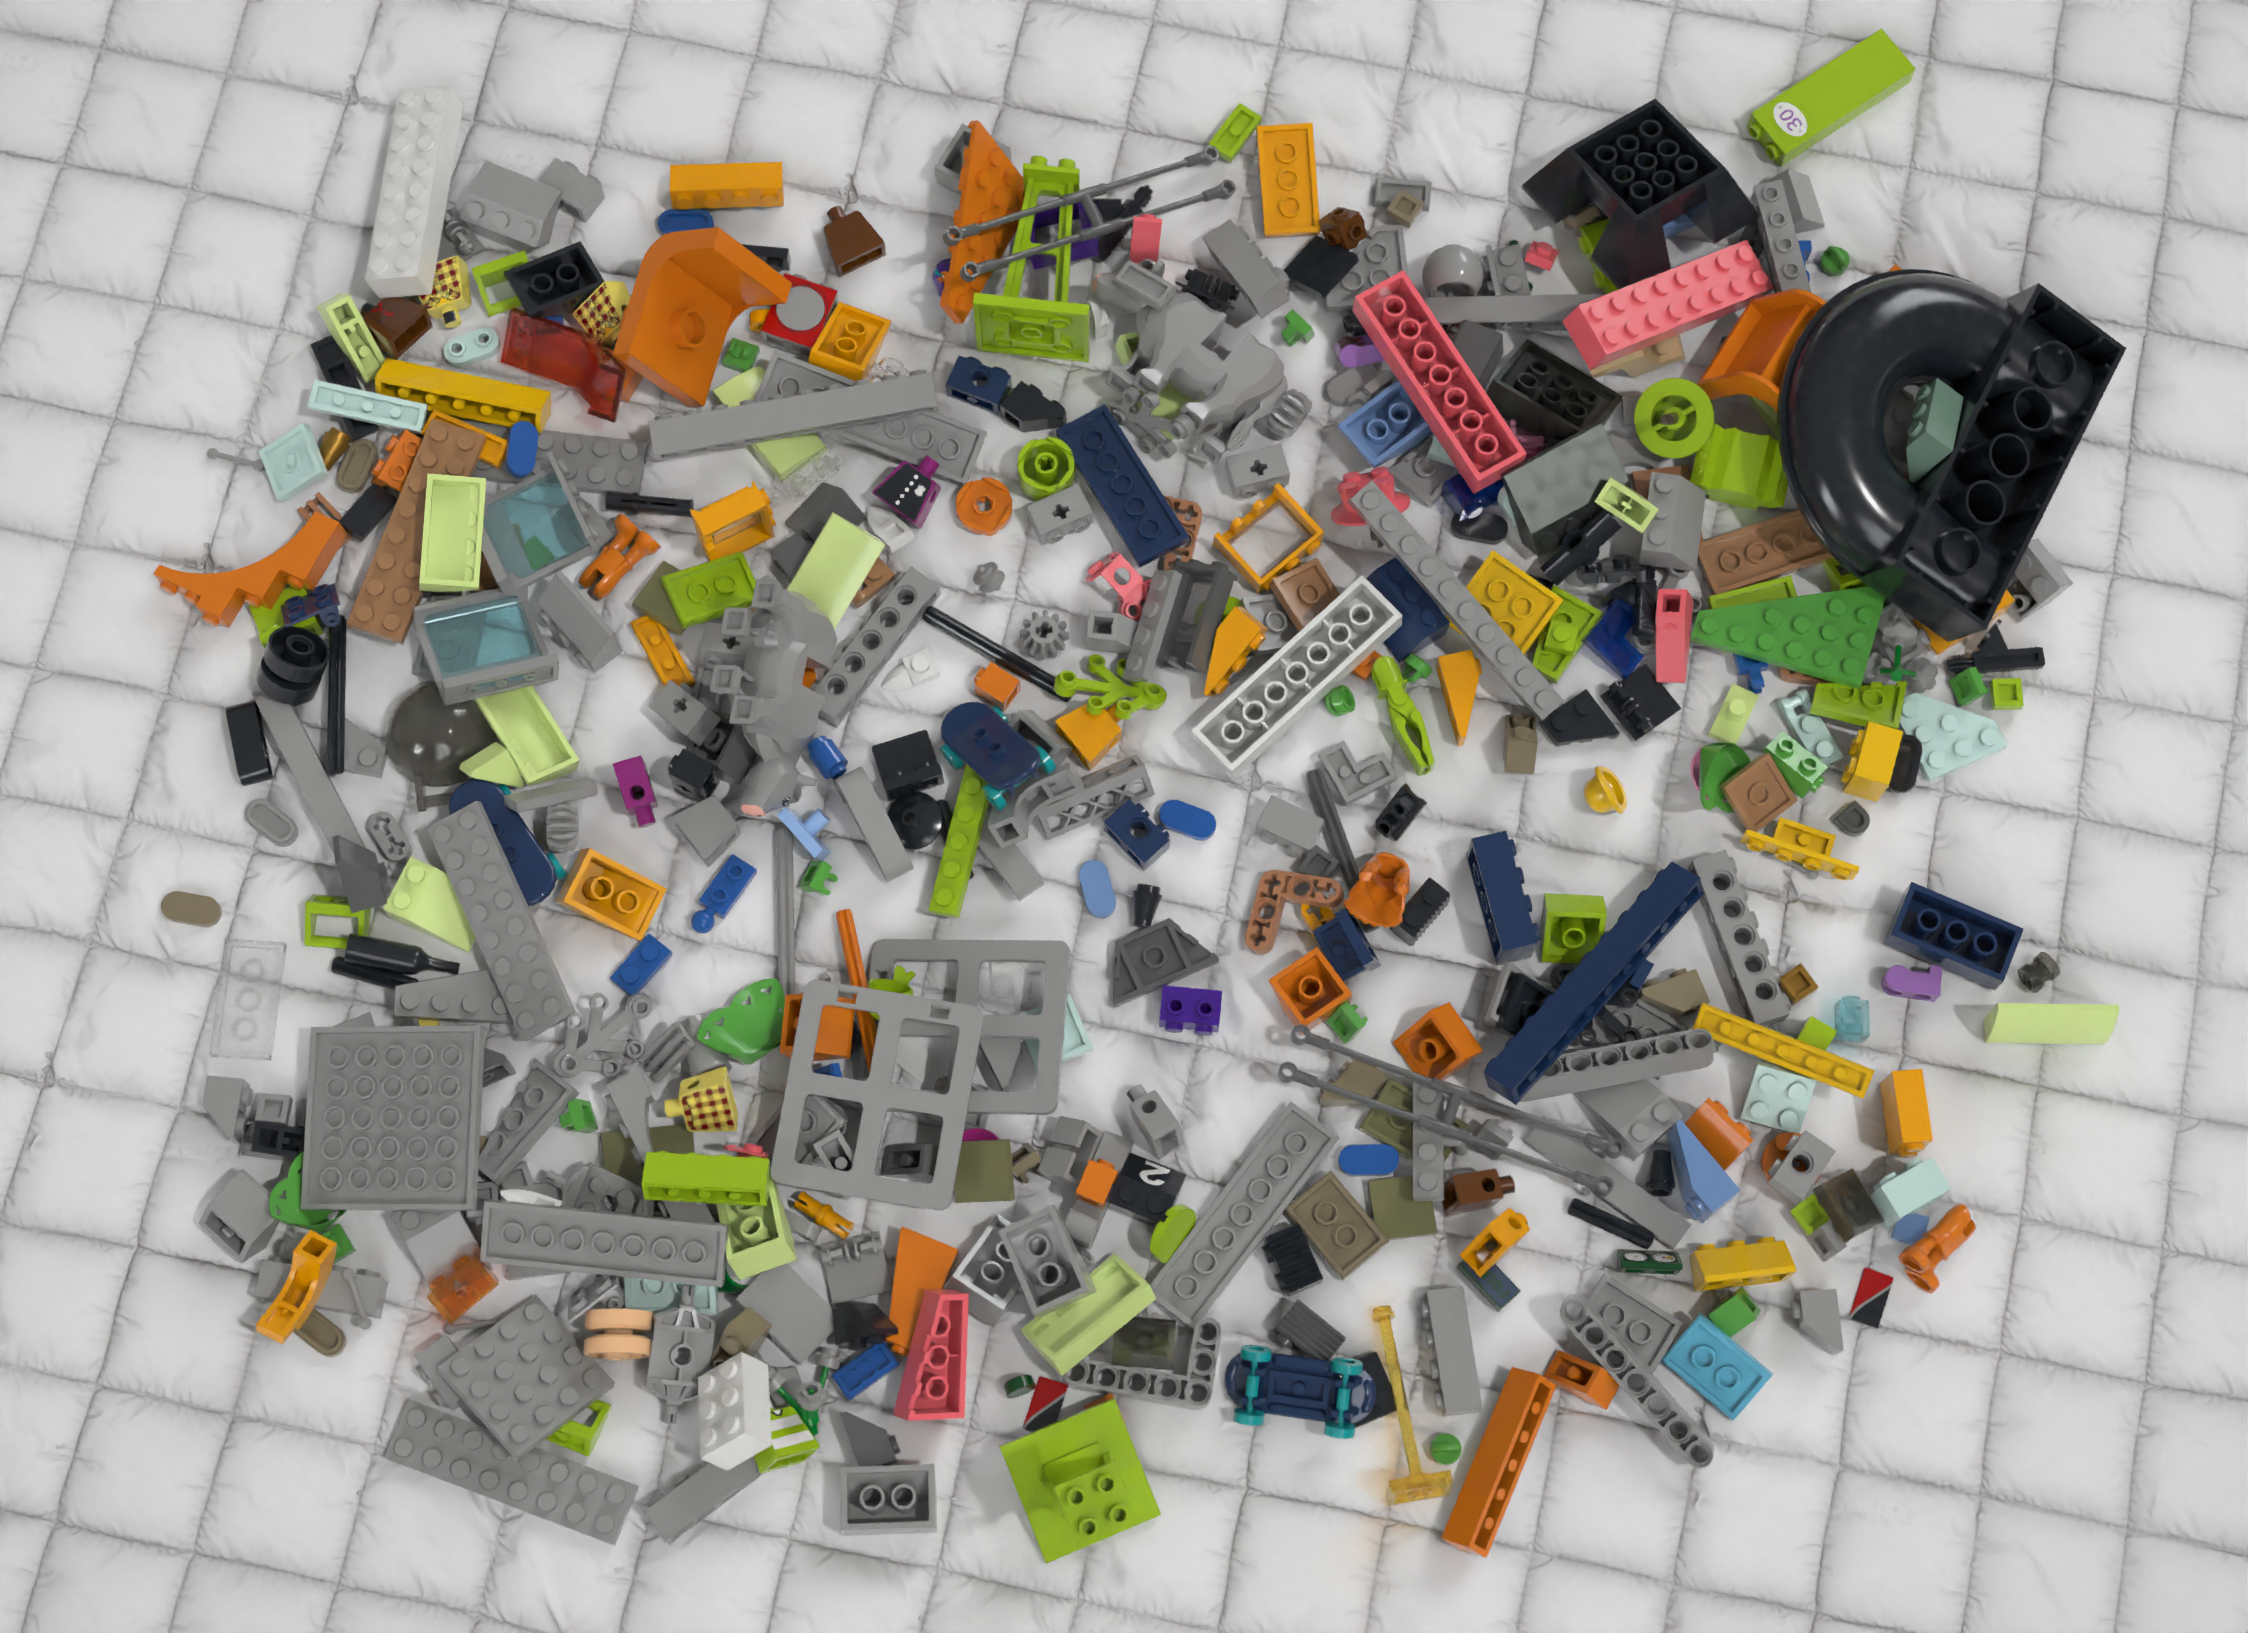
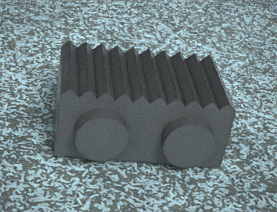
[1274,1299,1346,1361]

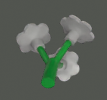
[1862,621,1938,694]

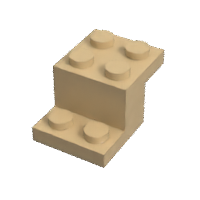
[1590,334,1686,378]

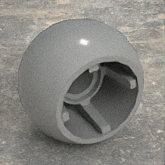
[1422,244,1484,297]

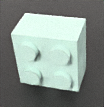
[1868,1157,1952,1229]

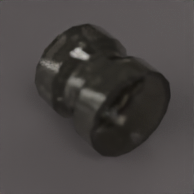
[2017,952,2060,993]

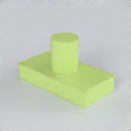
[1707,683,1759,744]

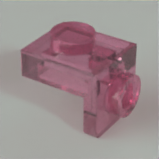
[1509,419,1544,460]

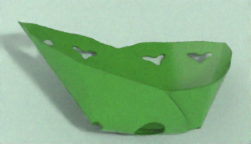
[1699,743,1751,813]
[697,978,785,1065]
[269,1151,347,1233]

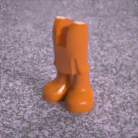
[578,513,661,600]
[1899,1204,1976,1293]

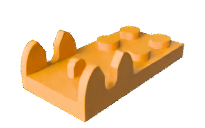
[1256,123,1321,238]

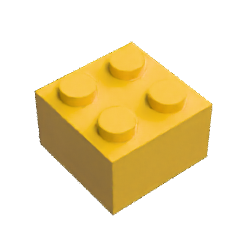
[1841,721,1903,802]

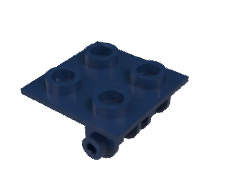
[281,583,340,628]

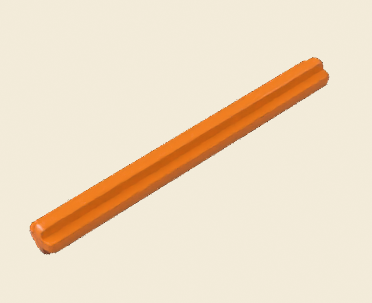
[836,909,877,1073]

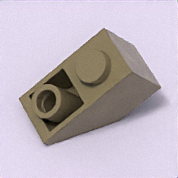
[1503,713,1538,774]
[1638,968,1710,1019]
[1319,1057,1388,1107]
[710,1307,772,1368]

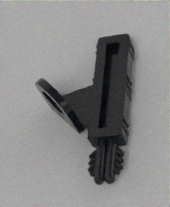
[1092,185,1153,262]
[1600,564,1657,641]
[1946,619,2045,674]

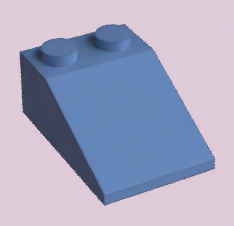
[1337,380,1433,468]
[1667,1119,1740,1223]

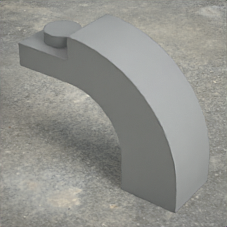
[988,762,1084,848]

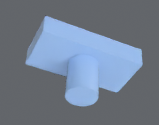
[777,808,831,860]

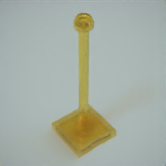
[1372,1306,1453,1506]

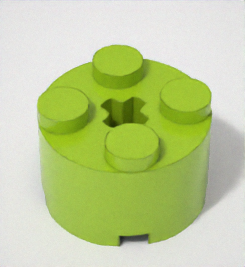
[1017,437,1075,501]

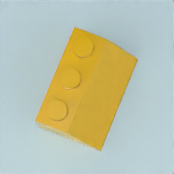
[1689,1237,1797,1292]

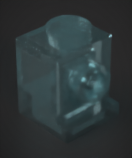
[1834,996,1870,1042]

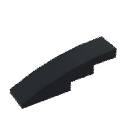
[310,335,380,441]

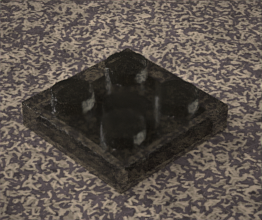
[1812,1168,1884,1243]
[1111,1317,1176,1370]

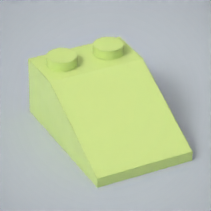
[383,856,476,953]
[716,1168,797,1280]

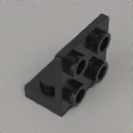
[872,730,944,801]

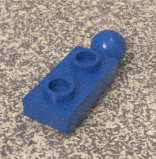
[691,854,757,934]

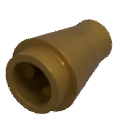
[319,427,351,471]

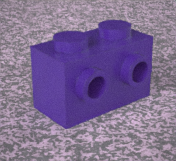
[1159,985,1222,1036]

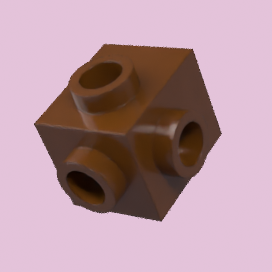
[1318,207,1368,250]

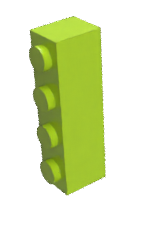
[642,1151,770,1206]

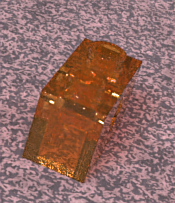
[426,1252,499,1325]

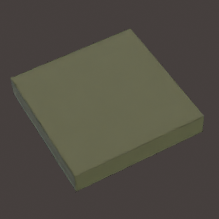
[632,561,686,636]
[955,1139,1015,1203]
[1367,1175,1437,1241]

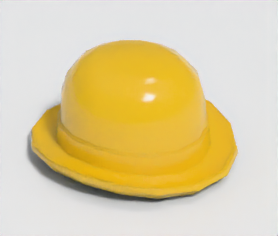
[1584,766,1627,814]

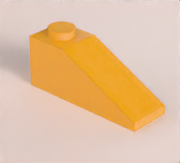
[1435,649,1482,747]

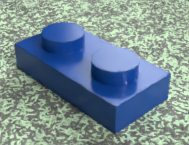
[610,934,672,996]

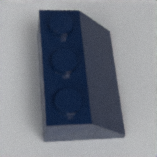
[1366,557,1450,664]

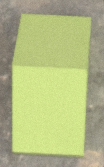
[1594,477,1659,534]
[459,742,525,788]

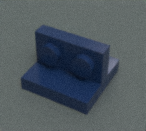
[1312,908,1381,983]

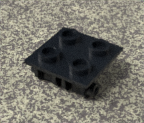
[1175,268,1240,312]
[1600,664,1682,741]

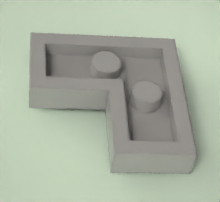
[1318,741,1398,806]

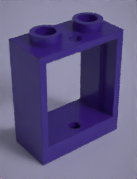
[1026,202,1100,270]

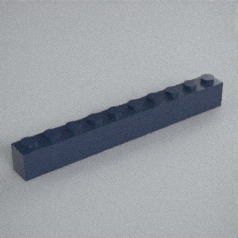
[1484,861,1703,1105]

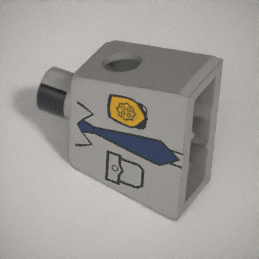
[1127,1084,1184,1160]

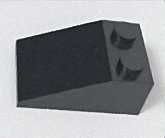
[504,241,604,318]

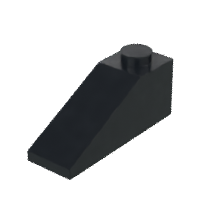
[242,1121,305,1161]

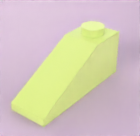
[316,293,385,383]

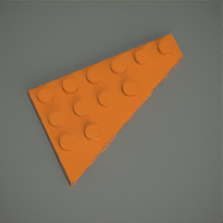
[940,120,1025,324]

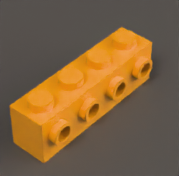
[670,162,784,210]

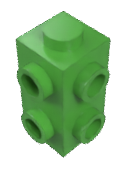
[1763,731,1828,799]

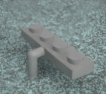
[1413,1082,1467,1201]

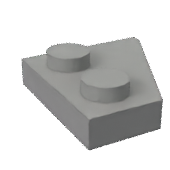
[322,718,388,778]

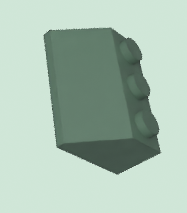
[1906,378,1964,483]

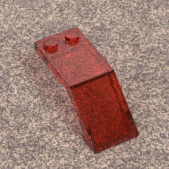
[500,307,626,423]

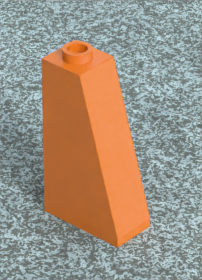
[886,1226,960,1357]

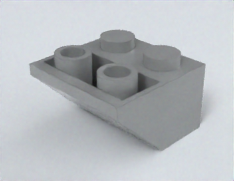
[2007,539,2073,623]
[198,1169,281,1263]

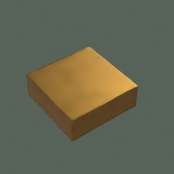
[1778,963,1819,1005]

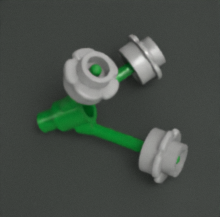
[768,1347,844,1436]

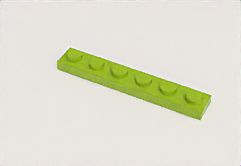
[928,764,989,918]

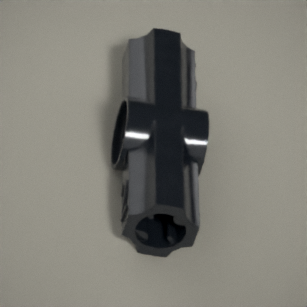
[1540,509,1622,586]

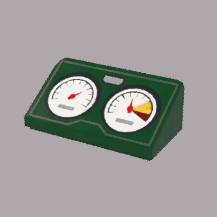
[1617,1249,1683,1275]

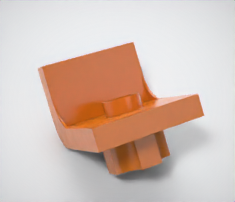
[612,227,792,407]
[1697,289,1826,411]

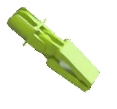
[1371,656,1435,776]

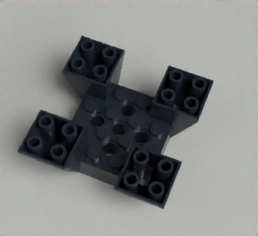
[1522,98,1759,289]

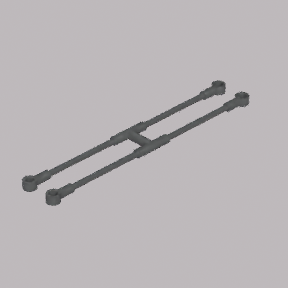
[943,145,1236,282]
[1278,1025,1625,1197]

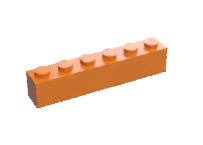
[1441,1367,1556,1558]

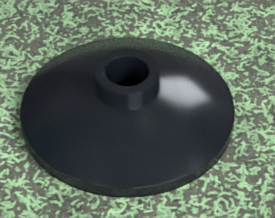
[887,791,943,850]

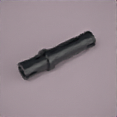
[605,492,694,518]

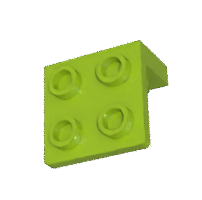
[249,586,324,648]

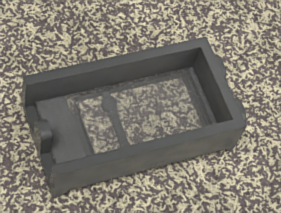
[1155,559,1238,673]

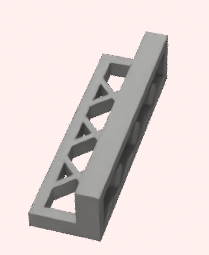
[1037,754,1155,840]

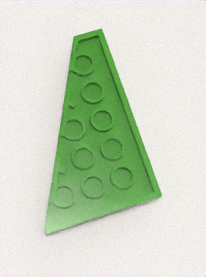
[1690,586,1885,689]

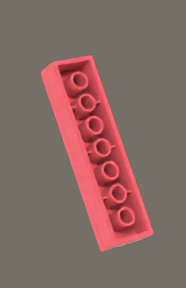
[1562,240,1774,370]
[1352,270,1527,494]

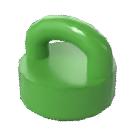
[1820,246,1850,276]
[1402,653,1432,683]
[1324,685,1355,716]
[1430,1433,1462,1466]

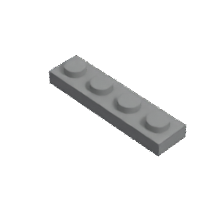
[1122,570,1182,682]

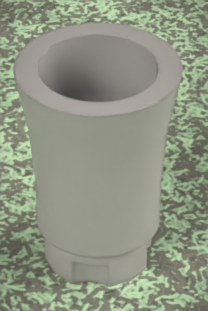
[680,1014,732,1077]

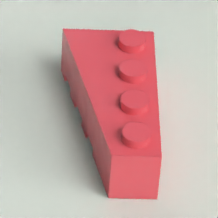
[893,1289,969,1421]

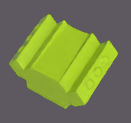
[1690,423,1789,510]

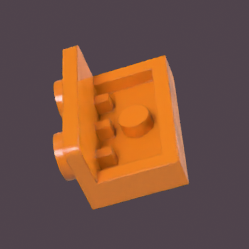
[370,429,422,492]

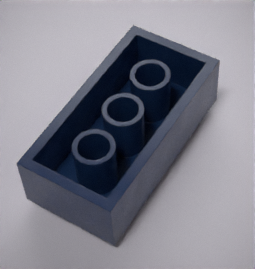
[1466,831,1540,966]
[1883,882,2024,990]

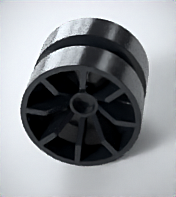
[256,626,330,705]

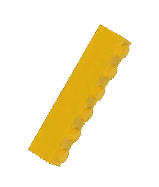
[375,358,551,433]

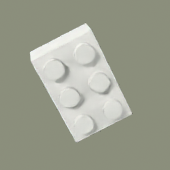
[698,1352,772,1471]

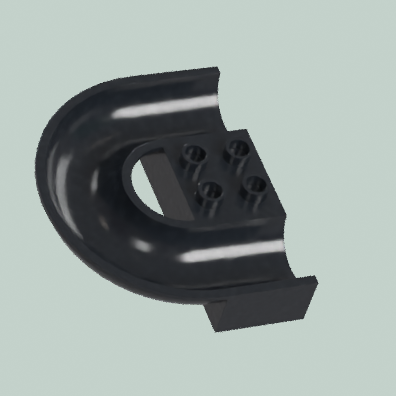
[1777,269,2126,642]

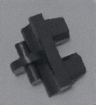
[1375,783,1427,841]

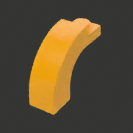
[256,1230,337,1344]

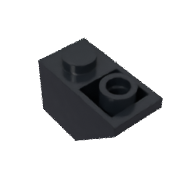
[1000,381,1067,433]
[832,1303,899,1350]

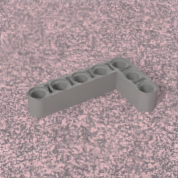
[1063,1317,1222,1410]

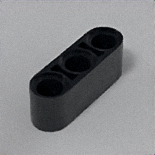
[225,700,273,786]

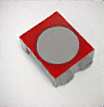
[761,273,838,359]

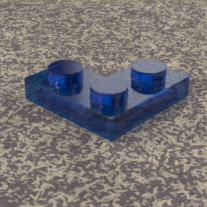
[1581,598,1644,679]

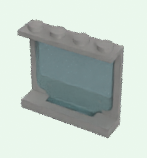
[482,451,600,597]
[413,587,559,706]

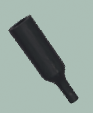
[344,933,460,975]

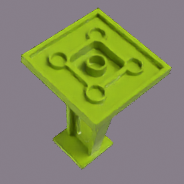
[973,156,1090,363]
[999,1398,1161,1564]

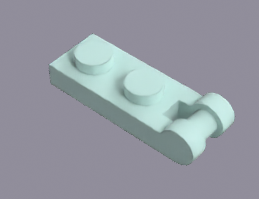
[1777,688,1843,767]

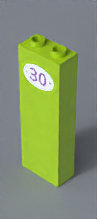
[1747,28,1916,167]

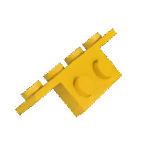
[1740,817,1860,881]

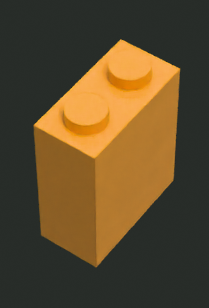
[1879,1069,1933,1158]

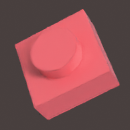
[1524,241,1559,271]

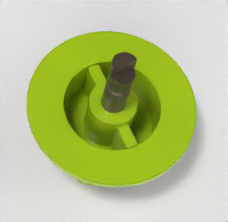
[1634,378,1714,458]

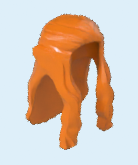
[1343,852,1410,928]

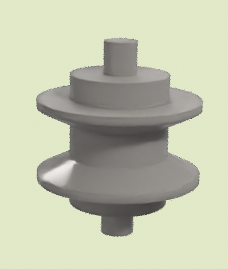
[973,562,1005,593]

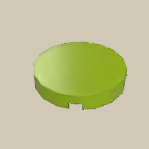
[1150,1204,1196,1263]

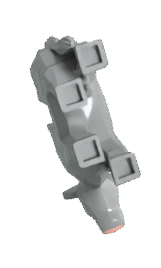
[1091,258,1288,466]
[710,576,837,817]

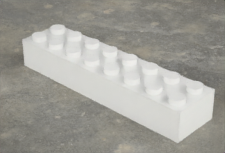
[365,85,463,298]
[1191,575,1402,780]

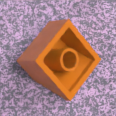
[1268,947,1352,1036]
[1393,1002,1483,1080]

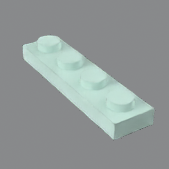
[307,379,428,434]

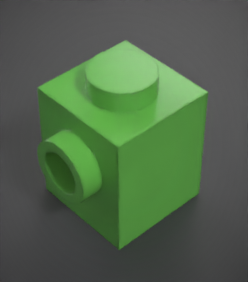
[1708,1286,1761,1337]

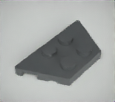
[1113,918,1219,1008]

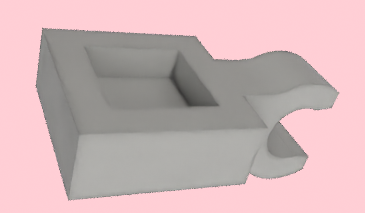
[1347,370,1393,407]

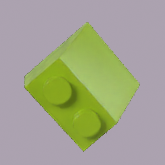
[1541,893,1607,964]

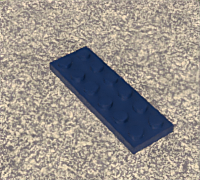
[1056,404,1190,568]

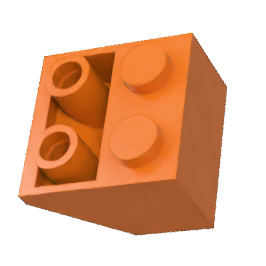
[780,993,855,1061]
[1684,1098,1753,1171]

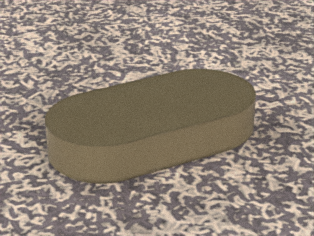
[336,439,379,494]
[161,891,222,927]
[293,1308,347,1357]

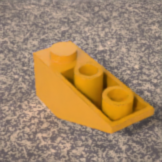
[1204,606,1268,696]

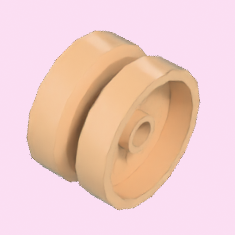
[583,1308,653,1361]

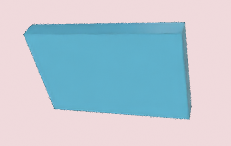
[1661,1313,1773,1421]

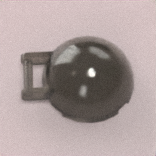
[385,679,501,812]

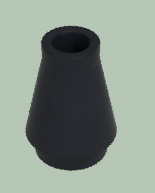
[1133,884,1162,928]
[1645,1150,1676,1197]

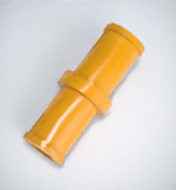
[793,1191,854,1240]

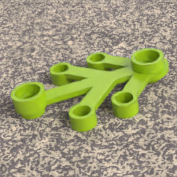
[1053,654,1167,719]

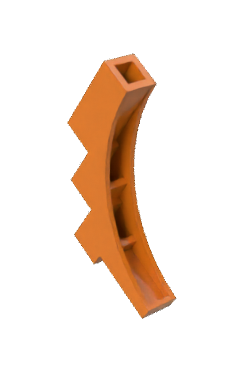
[153,511,347,628]

